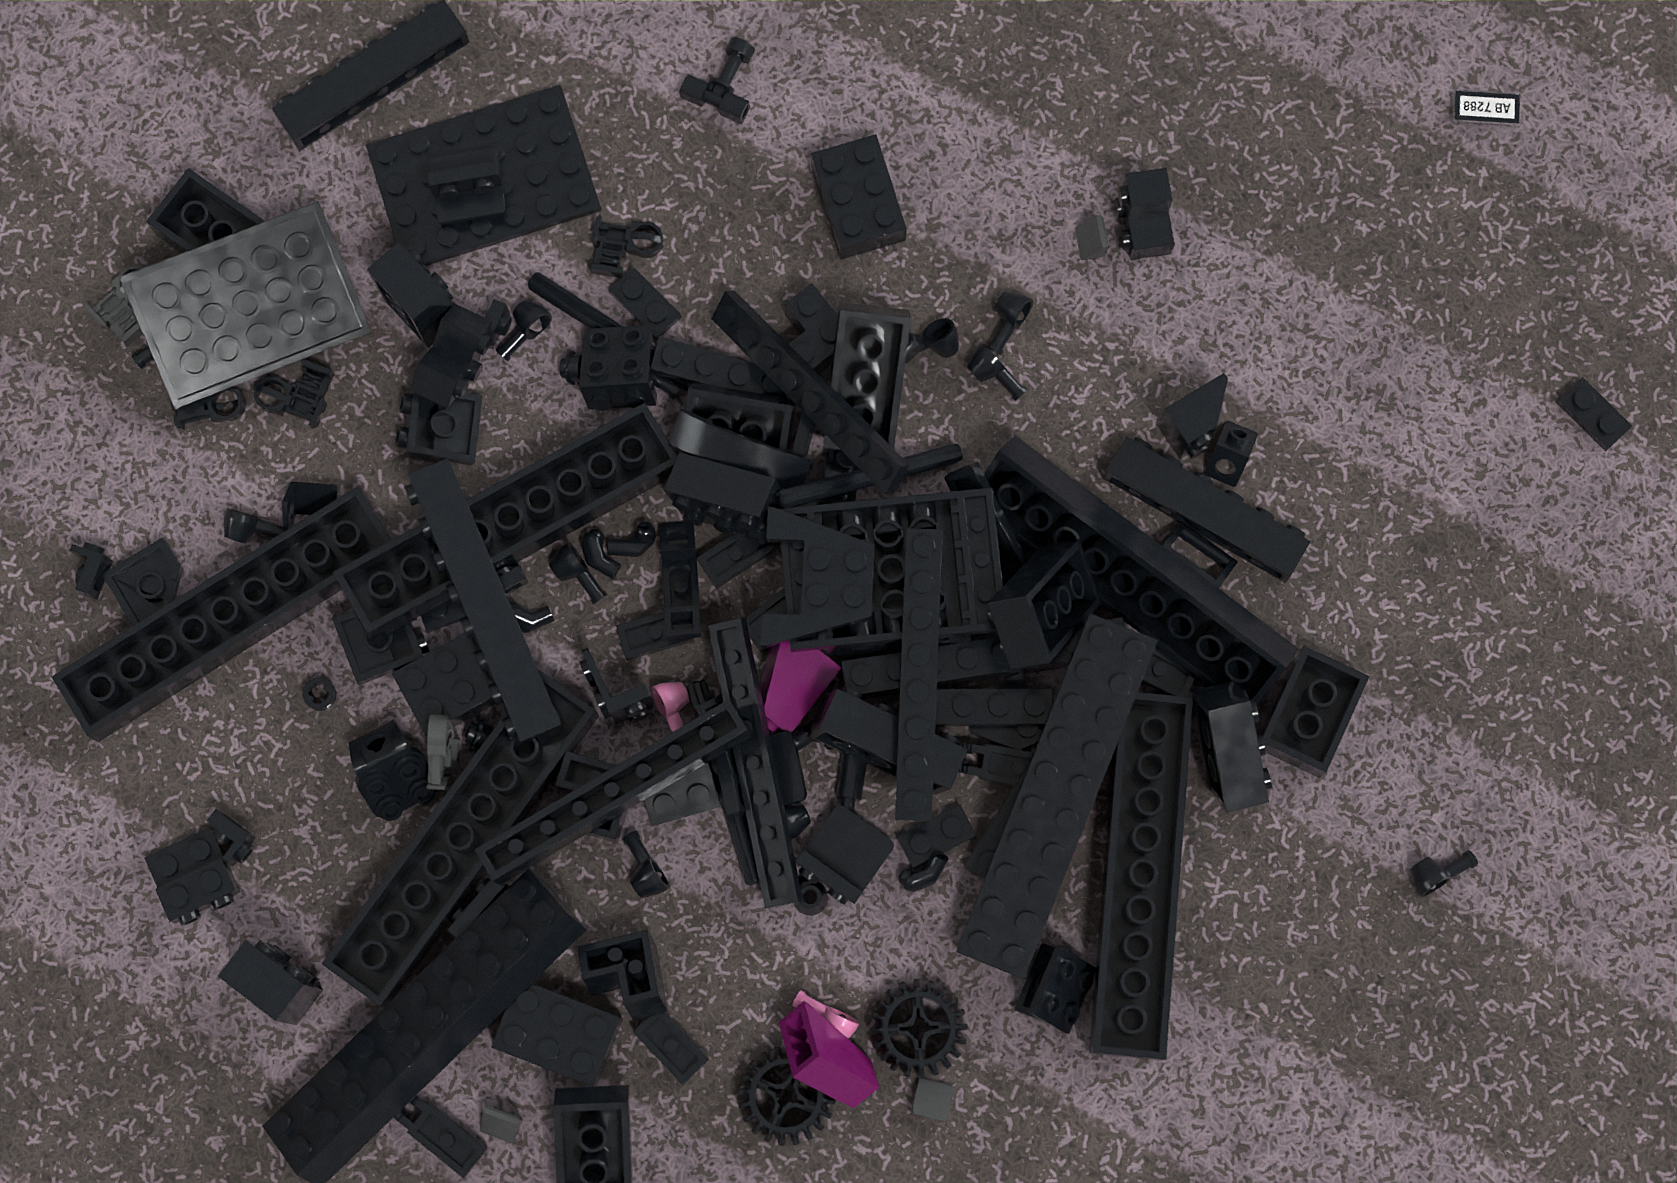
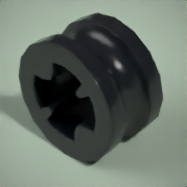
[302,678,337,711]

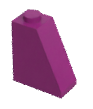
[760,640,841,734]
[779,1001,879,1109]

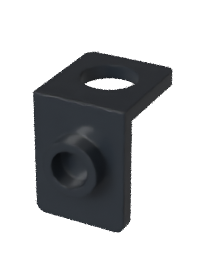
[1204,421,1258,487]
[282,481,338,531]

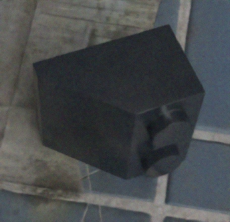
[1157,373,1228,460]

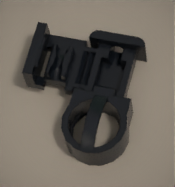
[590,215,664,278]
[253,359,335,429]
[171,387,246,430]

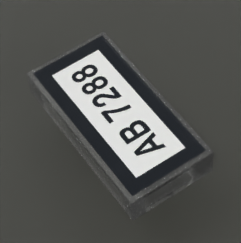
[1451,89,1522,129]

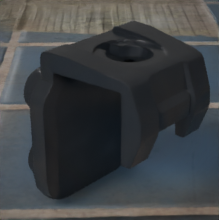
[348,720,437,821]

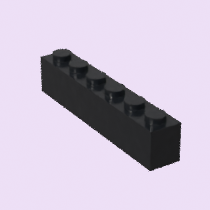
[271,0,470,152]
[1103,436,1311,583]

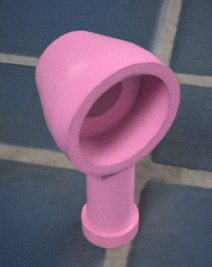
[651,682,690,732]
[793,991,860,1039]

